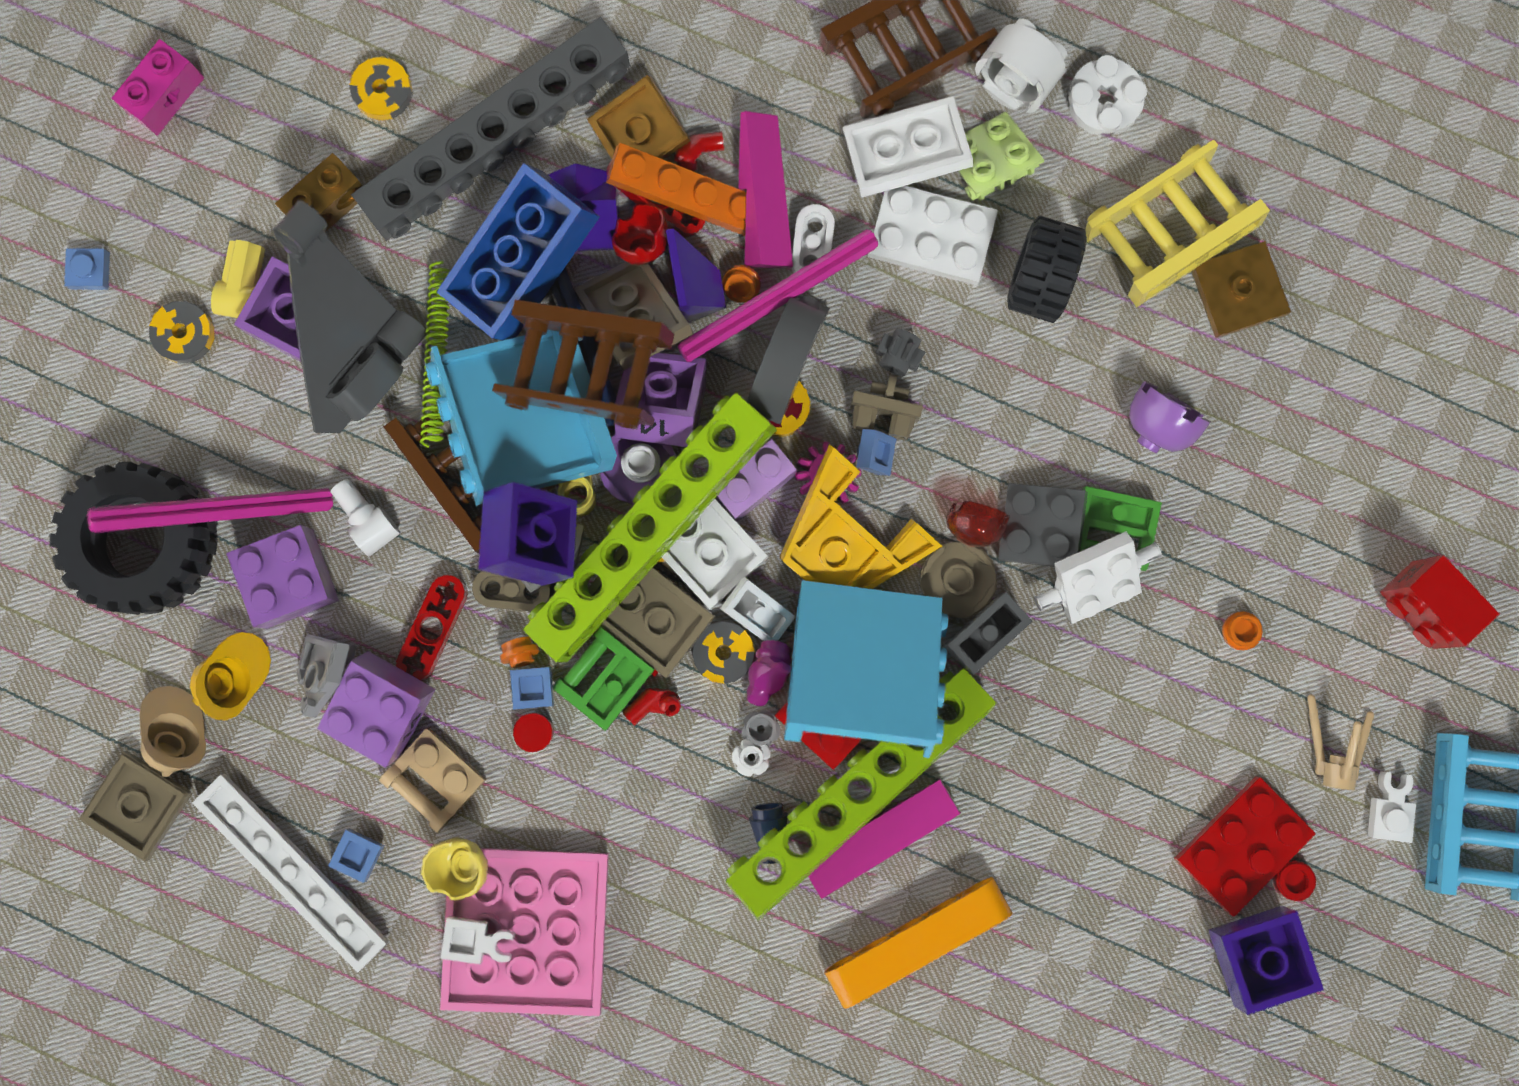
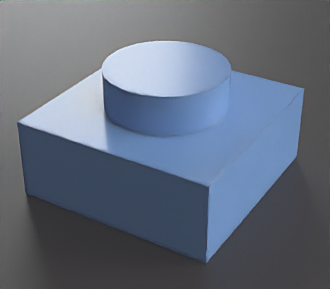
[64,248,110,290]
[856,429,896,476]
[510,667,554,710]
[328,829,384,883]

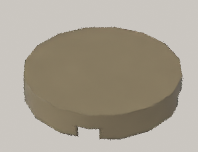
[919,542,997,619]

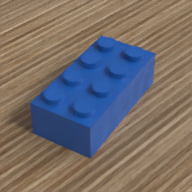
[437,163,600,341]

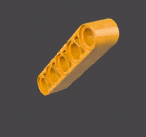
[824,877,1013,1009]

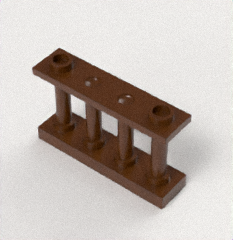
[819,0,998,119]
[492,300,675,429]
[383,411,555,554]

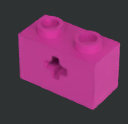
[111,39,204,136]

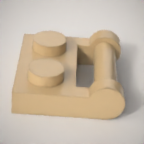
[379,728,487,833]

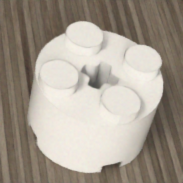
[975,18,1068,113]

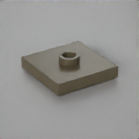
[79,751,193,862]

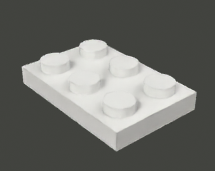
[843,96,973,198]
[867,186,998,286]
[640,487,768,610]

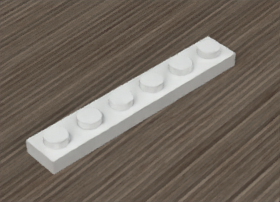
[192,774,390,973]

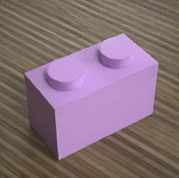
[716,439,797,522]

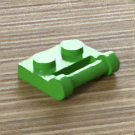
[1080,486,1162,571]
[552,626,655,731]

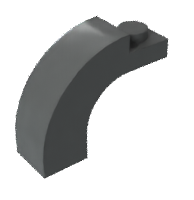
[747,296,830,424]

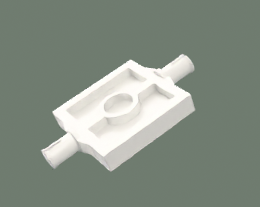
[1034,531,1162,624]

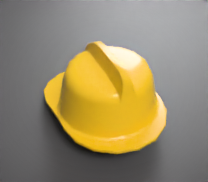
[190,632,271,720]

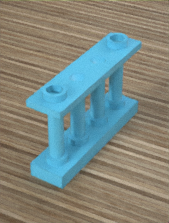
[1425,733,1519,901]

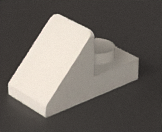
[720,577,796,641]

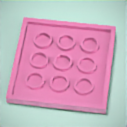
[440,848,609,1016]

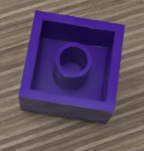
[478,482,577,586]
[1208,906,1324,1015]

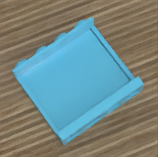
[425,330,617,505]
[784,580,948,758]

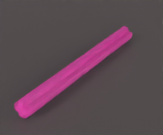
[678,229,879,362]
[87,488,333,532]

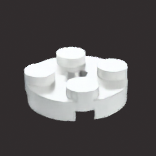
[1068,55,1147,135]

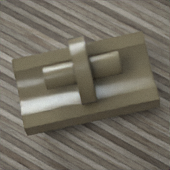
[850,374,923,441]

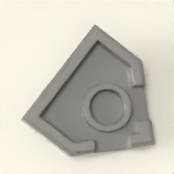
[297,634,357,718]

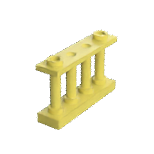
[1085,139,1270,307]

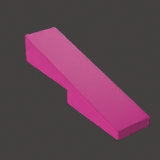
[738,111,793,269]
[808,779,961,899]

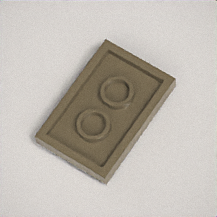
[574,262,693,371]
[588,545,716,678]

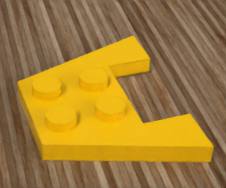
[779,444,942,589]

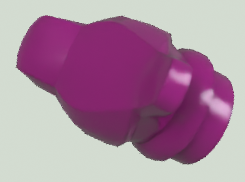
[747,640,792,706]

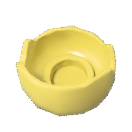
[421,837,488,900]

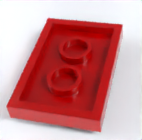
[1174,776,1316,917]

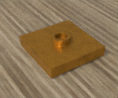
[587,75,691,160]
[1191,241,1291,338]

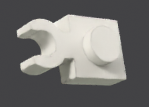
[1367,771,1416,843]
[440,916,515,964]

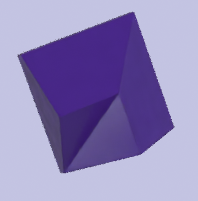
[547,163,620,252]
[666,229,726,323]

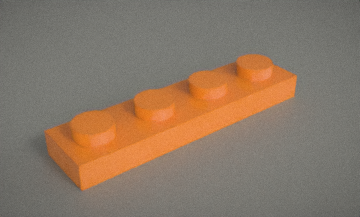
[606,143,746,236]

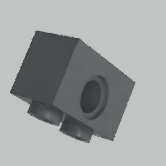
[942,592,1033,675]

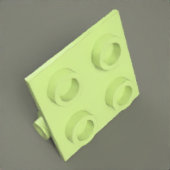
[958,112,1044,201]

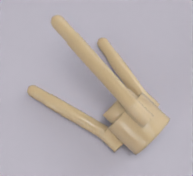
[1307,694,1374,790]

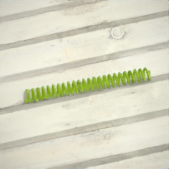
[420,261,450,448]

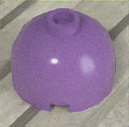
[1129,381,1211,453]

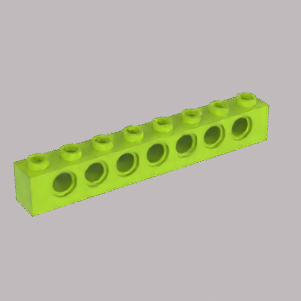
[523,392,777,662]
[725,668,996,921]

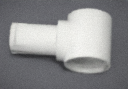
[331,479,400,557]

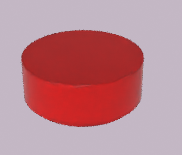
[513,713,554,752]
[1273,860,1316,901]

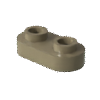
[472,571,552,612]

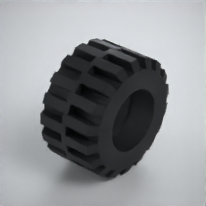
[1007,215,1087,323]

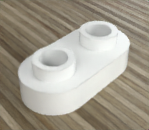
[792,204,834,273]

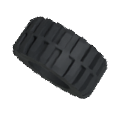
[49,461,217,615]

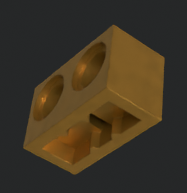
[275,153,363,232]

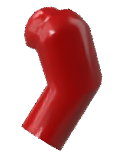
[674,131,724,171]
[622,688,681,726]

